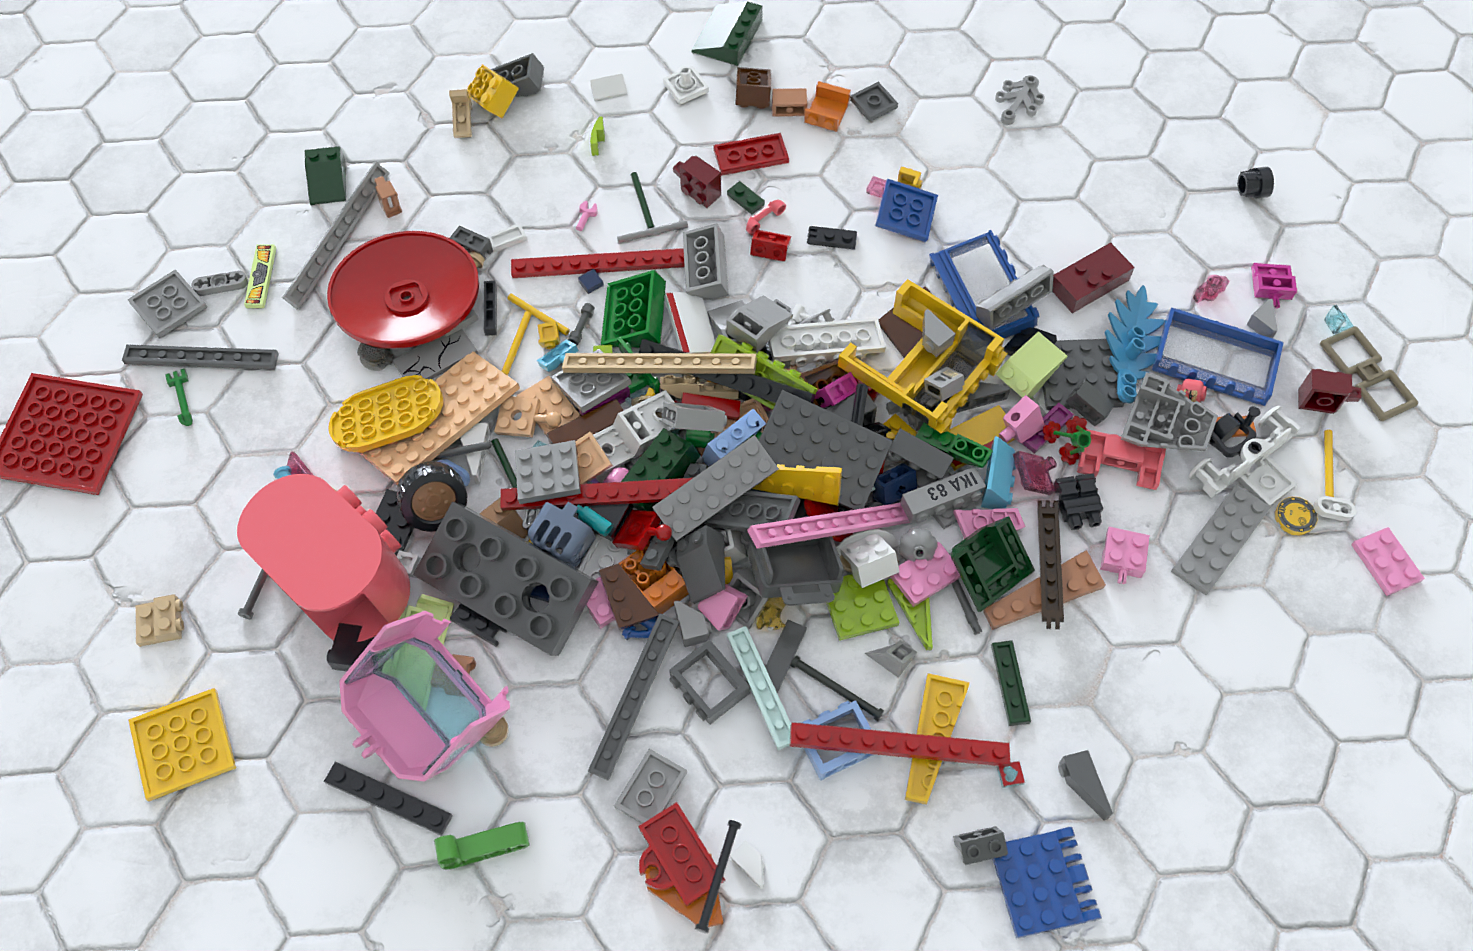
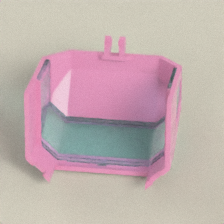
[339,611,510,782]

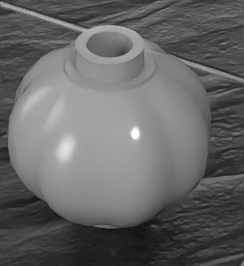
[899,528,938,562]

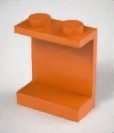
[804,81,851,131]

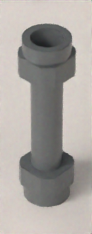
[568,303,595,345]

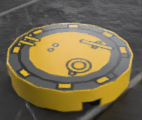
[1275,496,1318,536]

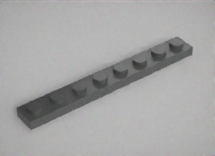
[122,344,279,370]
[588,613,679,781]

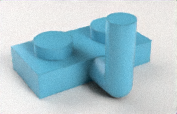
[537,339,579,372]

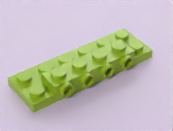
[710,334,818,410]

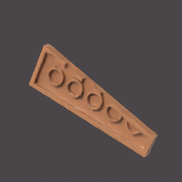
[983,550,1106,630]

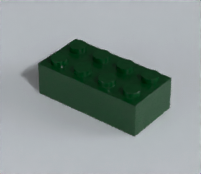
[621,428,700,512]

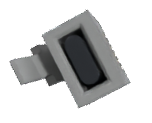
[924,367,965,407]

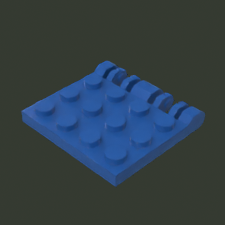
[993,827,1102,939]

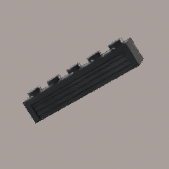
[483,280,497,336]

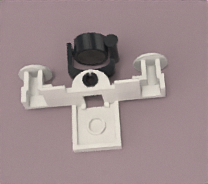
[1189,406,1301,506]

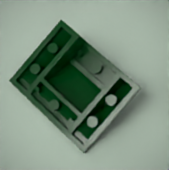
[951,516,1035,612]

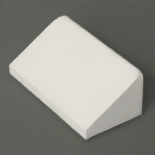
[590,73,627,101]

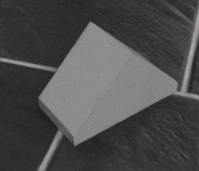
[1246,299,1278,338]

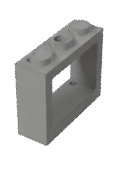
[661,402,727,432]

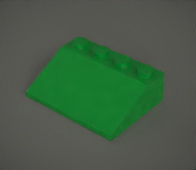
[601,270,666,348]

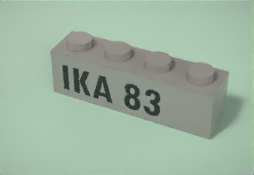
[900,467,986,524]

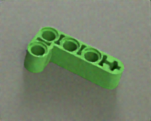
[434,822,530,870]

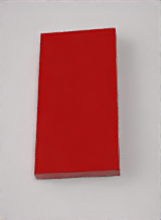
[713,133,789,176]

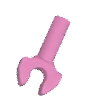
[576,201,598,231]

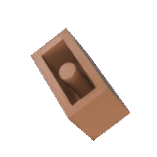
[772,88,807,116]

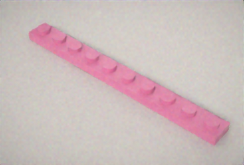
[747,503,910,549]

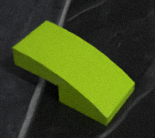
[590,116,605,156]

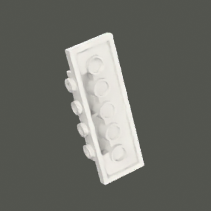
[769,318,886,367]

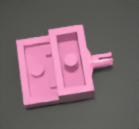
[1100,527,1150,584]
[586,577,615,629]

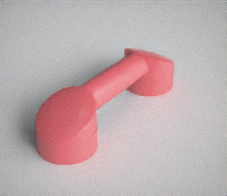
[746,200,786,235]

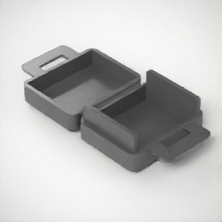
[741,489,843,606]

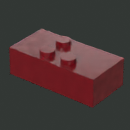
[1052,242,1135,313]

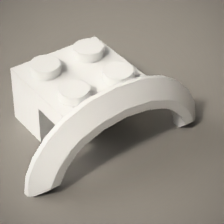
[836,529,900,588]

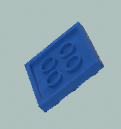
[875,178,938,242]

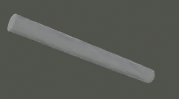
[617,220,688,243]

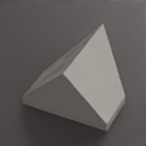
[865,640,918,678]

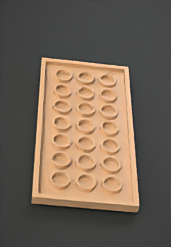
[358,351,520,485]

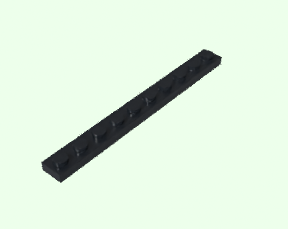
[639,339,815,404]

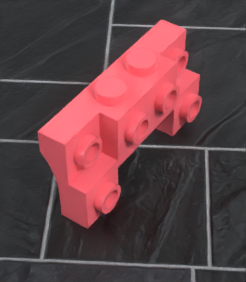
[1077,429,1166,490]

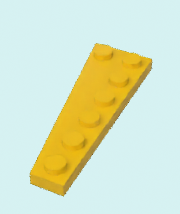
[752,464,842,505]
[905,673,970,805]

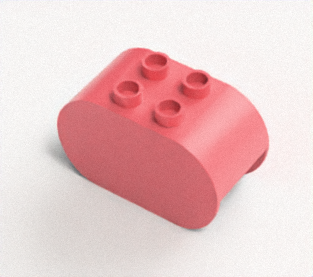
[237,474,410,642]

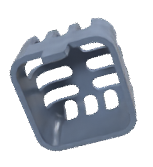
[528,502,596,567]

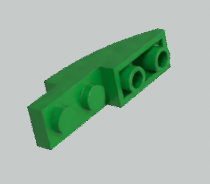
[915,421,993,468]

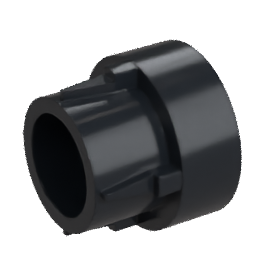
[1237,167,1274,198]

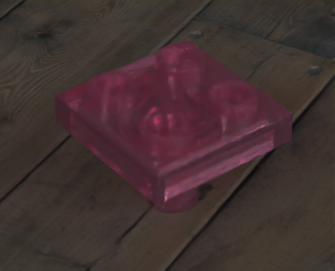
[1013,451,1057,495]

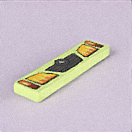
[244,244,277,308]

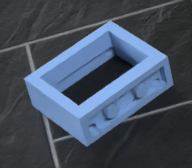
[702,409,766,467]
[802,700,874,781]

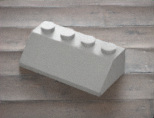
[683,223,729,300]
[976,266,1054,331]

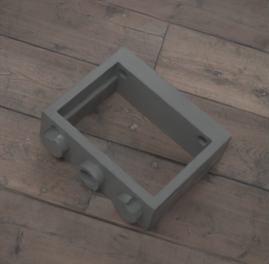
[669,639,750,724]

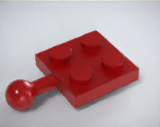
[612,510,672,551]

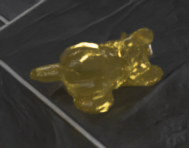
[756,597,786,631]

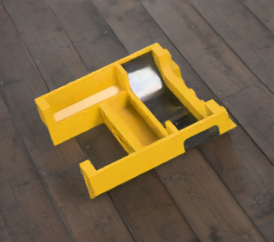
[838,279,1008,433]

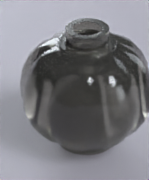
[357,343,395,371]

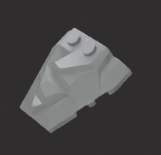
[1121,372,1218,451]

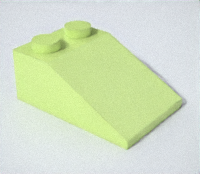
[995,332,1068,398]

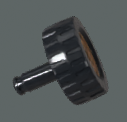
[396,461,468,532]

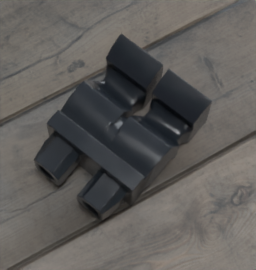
[1052,473,1103,530]

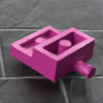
[1251,263,1297,309]

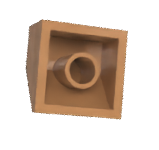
[479,497,528,539]

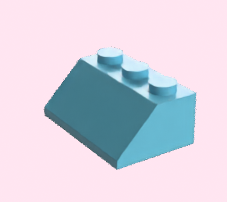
[981,436,1018,509]

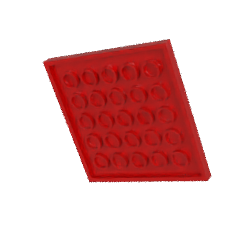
[0,373,143,495]

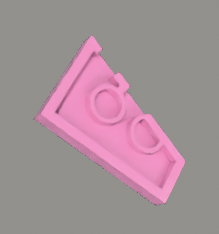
[953,508,1026,539]

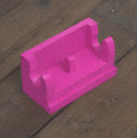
[815,372,858,408]

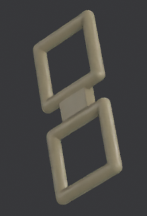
[1320,326,1418,421]

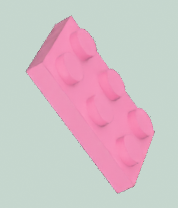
[1351,527,1425,596]
[890,542,961,607]

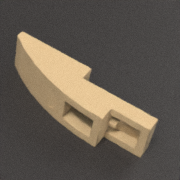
[660,375,738,399]

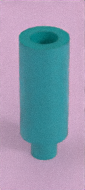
[576,505,613,537]

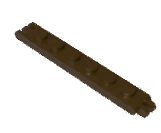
[1037,500,1064,630]

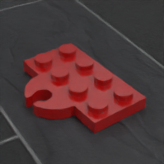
[638,802,726,907]

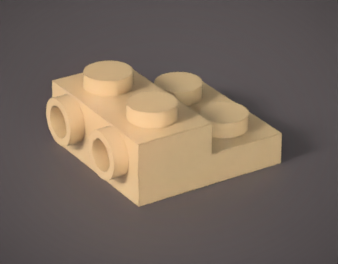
[135,594,184,647]

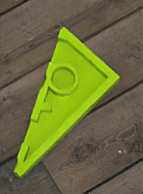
[887,579,933,650]

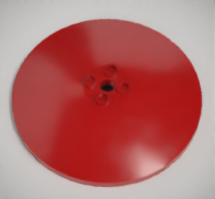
[327,231,479,349]

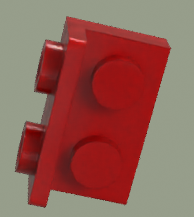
[750,229,792,261]

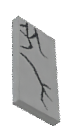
[392,329,478,380]

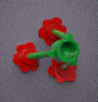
[1043,416,1091,465]

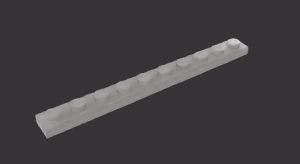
[282,161,390,309]

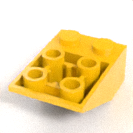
[467,64,519,118]

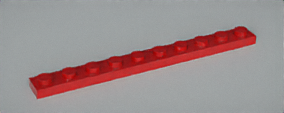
[511,248,685,278]
[500,478,693,511]
[790,722,1011,767]

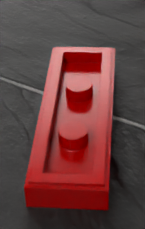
[681,392,741,421]

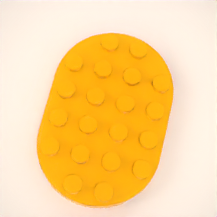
[328,375,443,453]

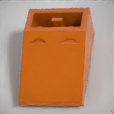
[618,541,689,618]

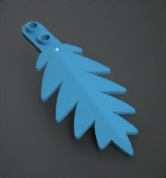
[1105,285,1165,404]

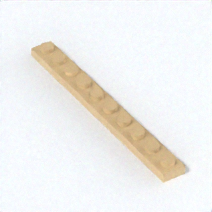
[562,353,757,374]

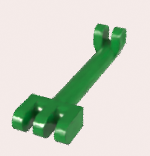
[165,368,193,426]

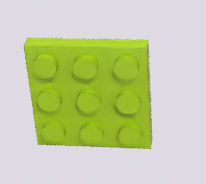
[826,574,900,641]

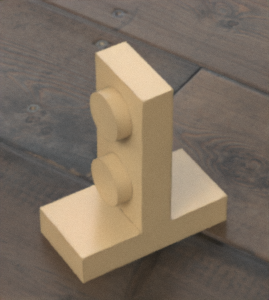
[449,89,473,138]

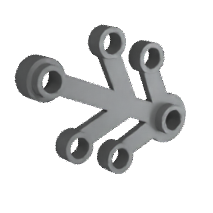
[995,75,1045,125]

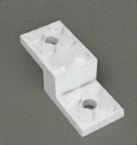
[594,390,677,476]

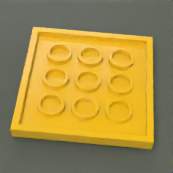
[128,688,236,801]

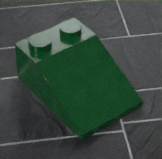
[305,146,346,205]

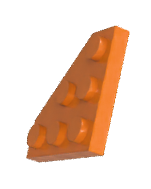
[645,853,723,927]

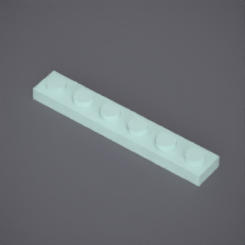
[727,626,791,750]

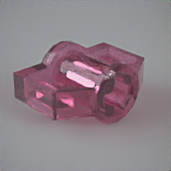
[1193,274,1230,303]

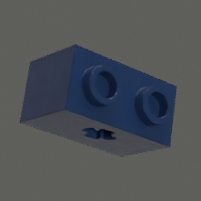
[873,463,917,505]

